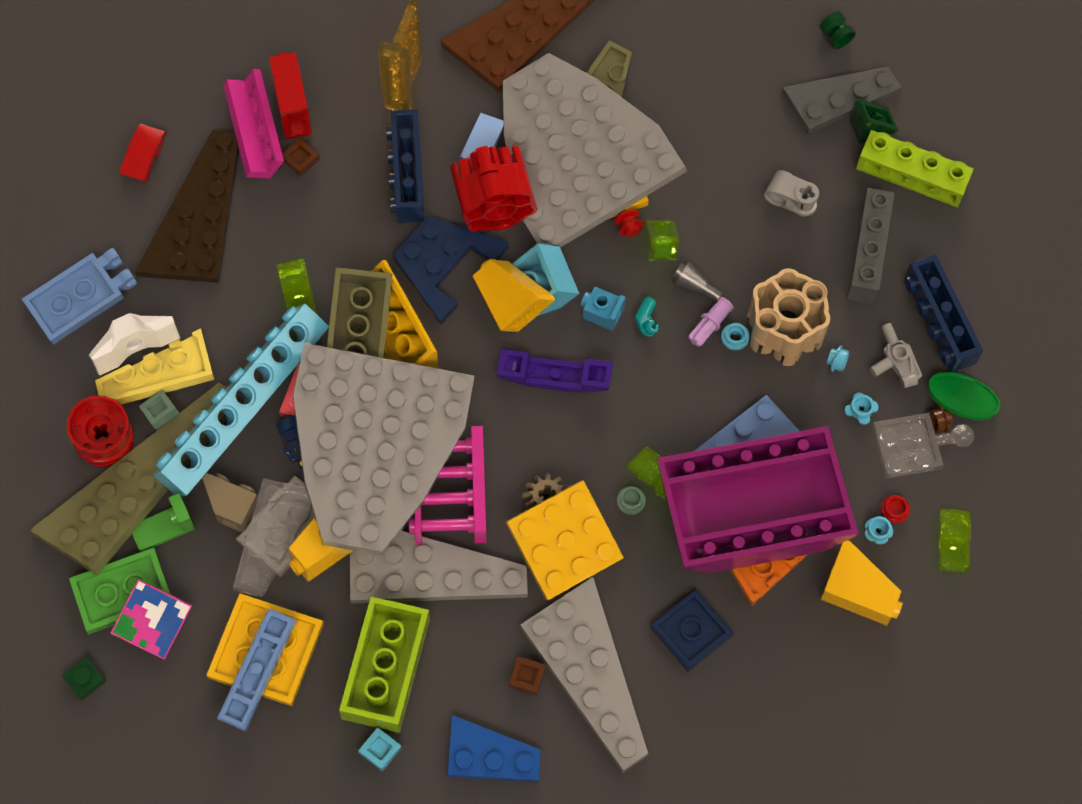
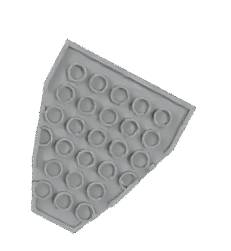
[503,53,687,248]
[293,343,474,556]

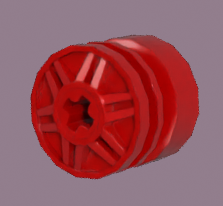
[67,395,134,467]

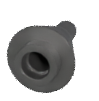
[673,262,723,302]

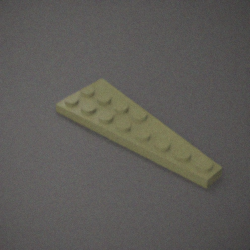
[30,383,243,575]

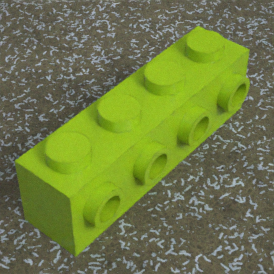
[856,130,974,208]

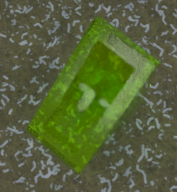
[646,220,679,261]

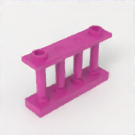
[409,426,486,545]

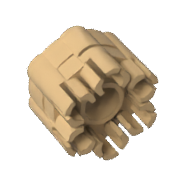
[747,268,830,366]

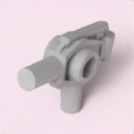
[869,323,922,388]

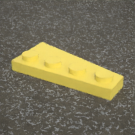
[95,328,214,405]

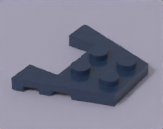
[393,216,509,325]

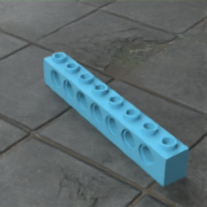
[153,304,329,497]

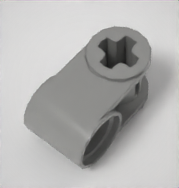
[764,170,819,217]

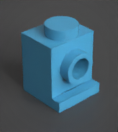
[580,287,626,331]

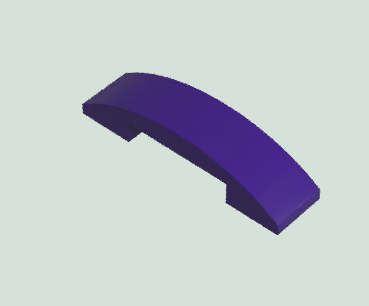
[497,349,613,392]

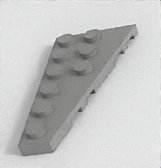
[350,531,528,604]
[520,577,648,773]

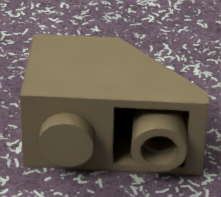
[202,473,260,533]

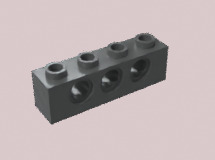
[847,188,895,304]

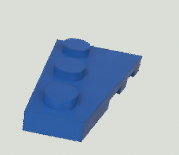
[448,715,541,782]

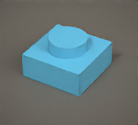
[358,727,401,772]

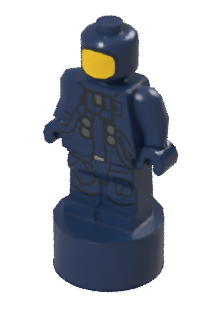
[276,416,303,470]

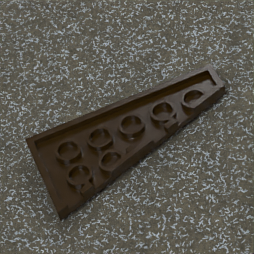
[135,130,239,283]

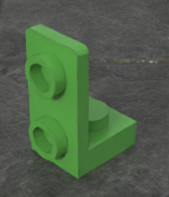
[132,493,195,552]

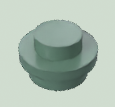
[617,486,646,515]

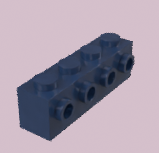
[386,109,425,223]
[904,255,983,372]

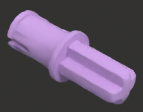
[688,297,734,347]

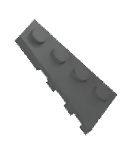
[782,67,902,134]

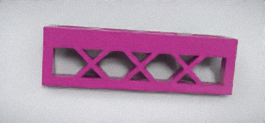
[223,69,284,179]

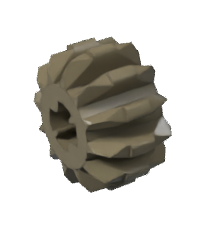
[522,473,569,511]

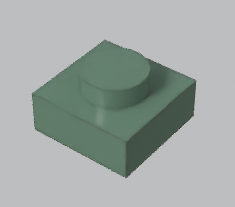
[139,389,179,430]

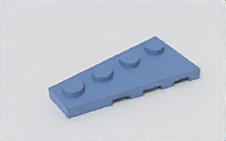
[695,395,799,451]

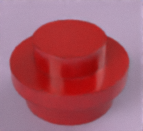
[881,495,910,524]

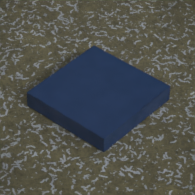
[650,590,734,672]

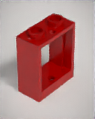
[269,52,312,140]

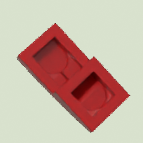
[119,124,167,182]

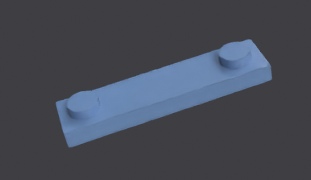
[217,608,297,732]

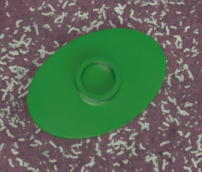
[927,372,1000,420]

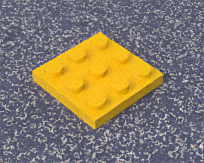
[505,480,624,600]
[206,593,324,707]

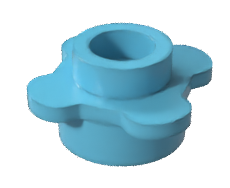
[845,393,878,425]

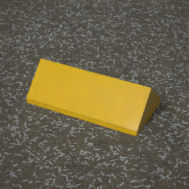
[372,260,438,368]

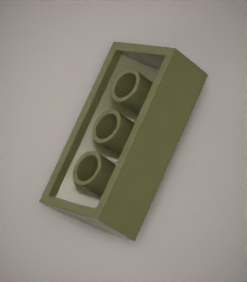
[327,267,392,358]

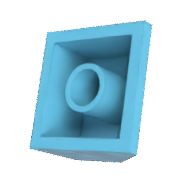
[512,243,579,316]

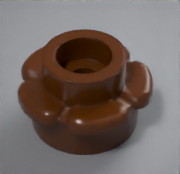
[928,405,953,433]

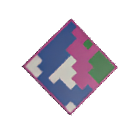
[111,579,192,660]

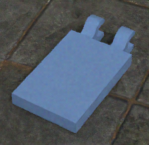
[22,248,138,345]

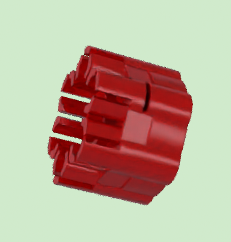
[450,145,538,231]

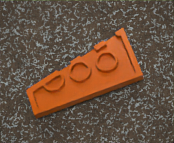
[730,555,807,607]

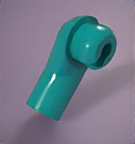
[634,297,659,337]

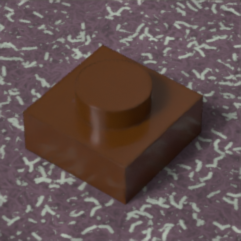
[282,138,320,177]
[509,656,546,696]

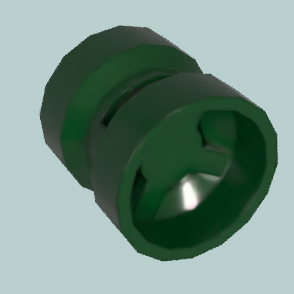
[819,11,856,49]

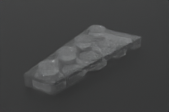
[233,478,312,597]

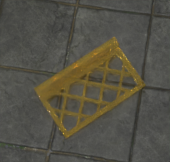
[378,0,422,110]

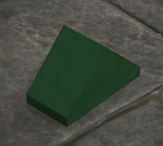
[849,99,898,144]

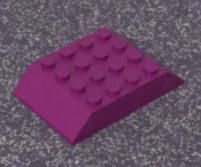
[657,426,858,573]

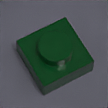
[62,657,106,701]

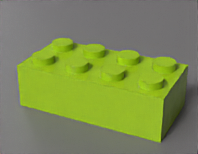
[339,596,430,733]

